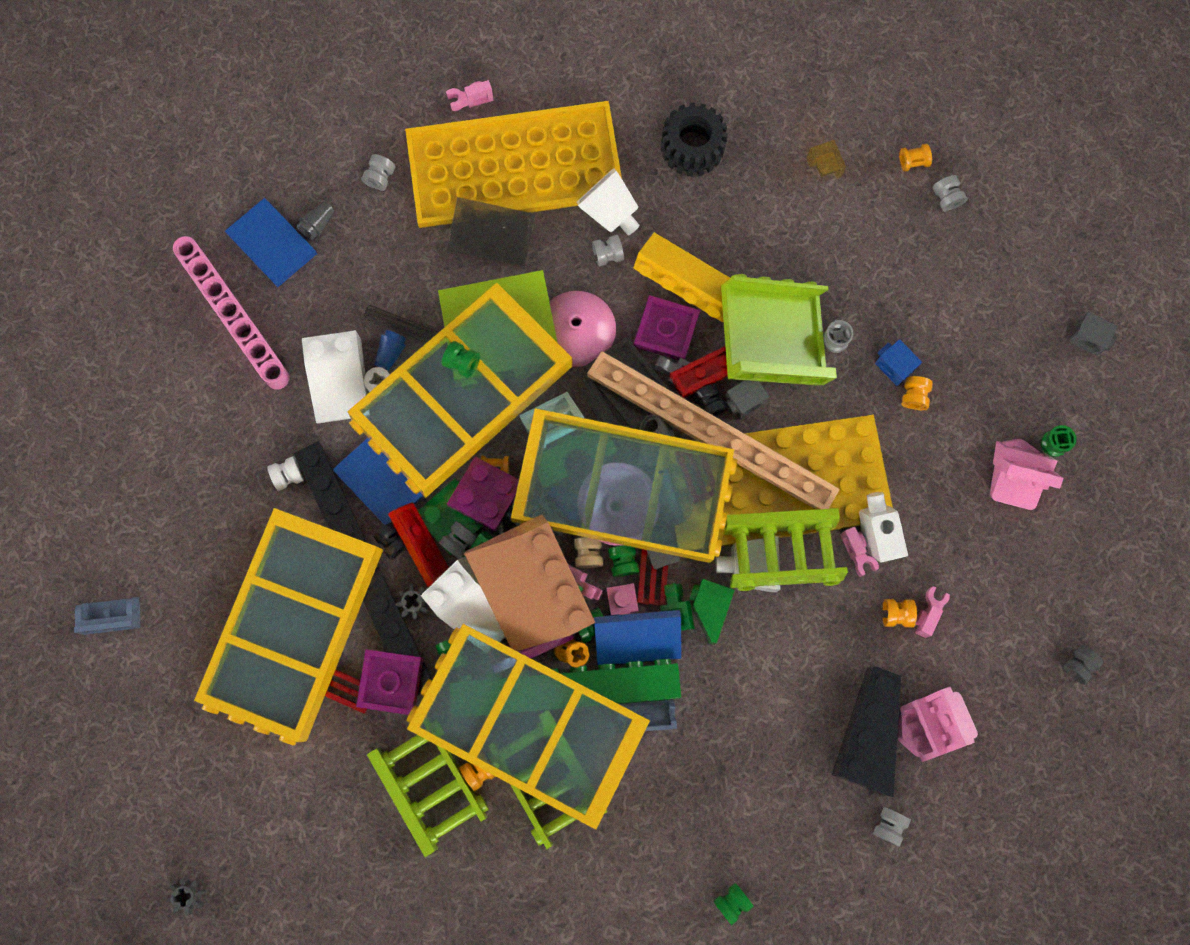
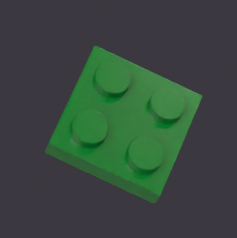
[418,479,484,556]

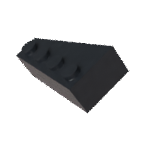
[832,666,901,797]

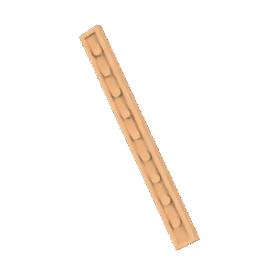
[587,351,840,509]

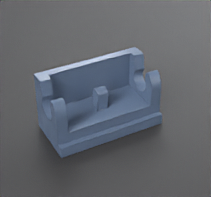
[74,597,141,635]
[617,700,677,733]

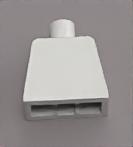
[577,168,640,235]
[859,492,908,562]
[715,536,780,592]

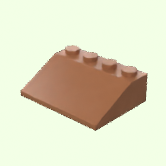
[464,514,595,651]

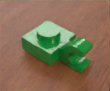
[660,583,695,631]

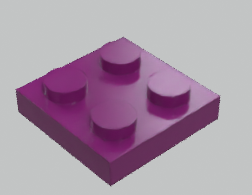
[634,295,700,360]
[447,457,519,532]
[356,649,424,715]

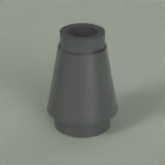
[297,202,335,240]

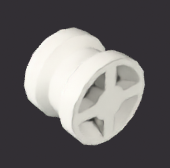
[364,367,392,397]

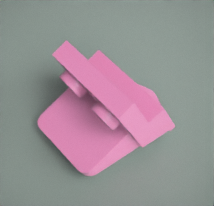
[990,439,1064,510]
[898,687,978,762]

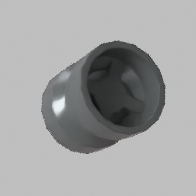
[439,521,477,559]
[1062,645,1104,685]

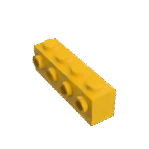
[633,232,730,322]

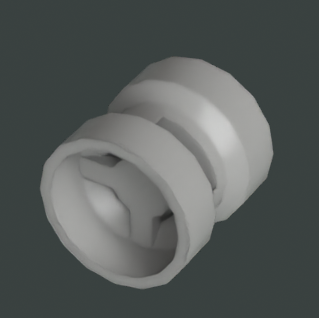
[361,154,395,191]
[932,175,967,212]
[592,235,624,267]
[823,320,853,353]
[873,807,911,847]

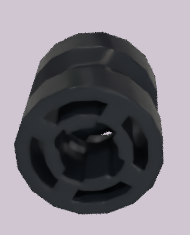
[692,384,728,416]
[373,522,407,560]

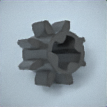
[395,585,429,620]
[166,876,207,916]

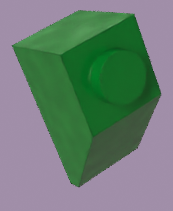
[689,579,735,645]

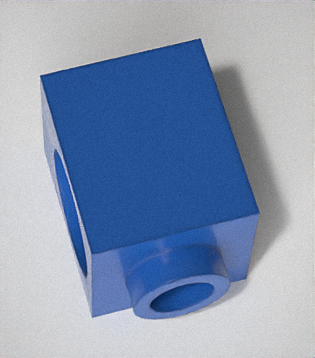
[875,339,922,386]

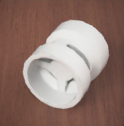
[267,456,304,491]

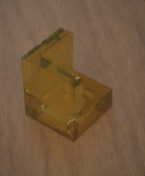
[806,140,846,179]

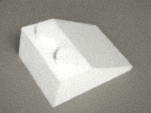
[302,330,370,424]
[421,557,505,654]

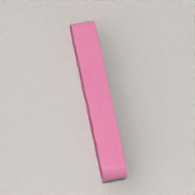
[173,236,290,389]

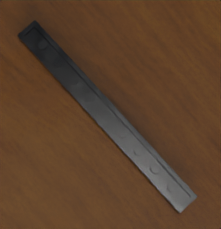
[294,441,432,696]

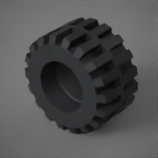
[661,103,728,177]

